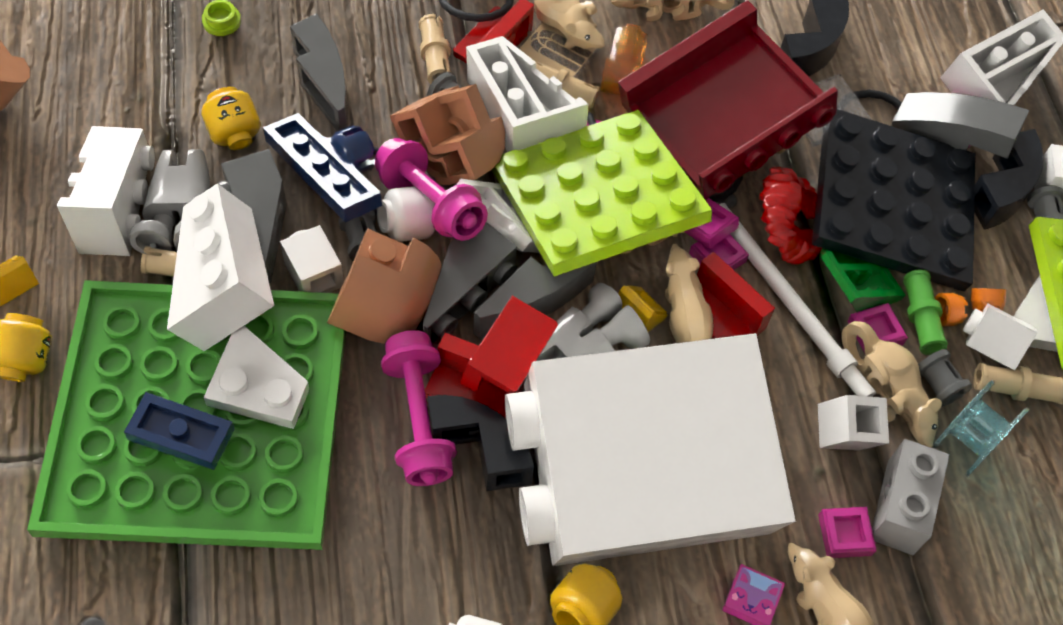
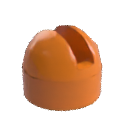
[971,288,1007,312]
[935,293,968,327]

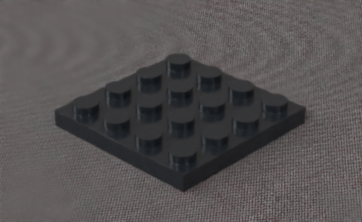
[812,109,976,292]

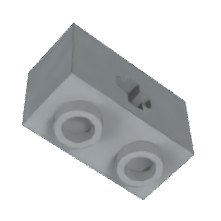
[872,439,950,555]

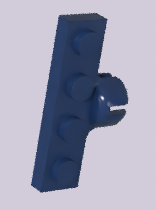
[263,113,383,222]

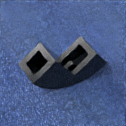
[780,0,849,76]
[973,129,1043,230]
[427,395,534,491]

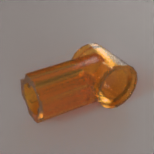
[600,24,648,96]

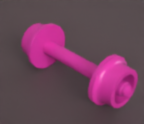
[375,138,488,241]
[381,331,457,486]

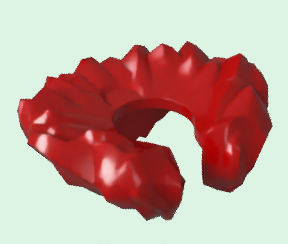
[759,166,822,265]

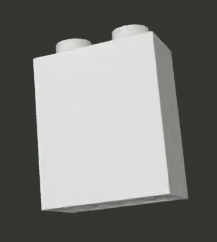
[505,333,796,566]

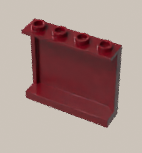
[618,0,838,199]

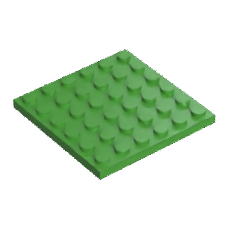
[27,280,346,550]

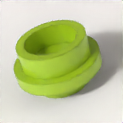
[202,0,241,36]

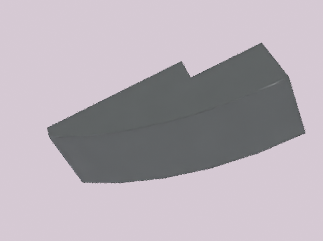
[290,13,348,131]
[891,92,1029,159]
[473,257,597,339]

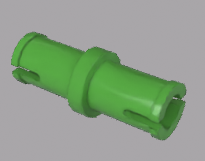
[903,270,948,355]

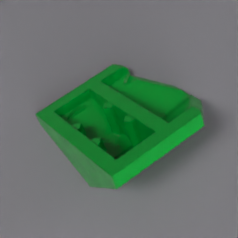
[821,248,906,312]

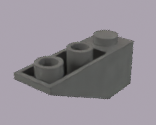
[218,149,287,284]
[423,222,517,345]

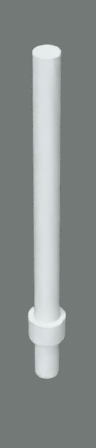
[719,203,876,397]

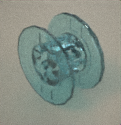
[932,380,1030,477]

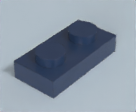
[124,392,235,470]

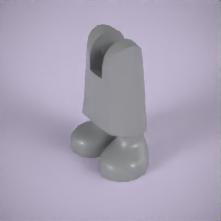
[129,149,210,254]
[537,283,650,361]

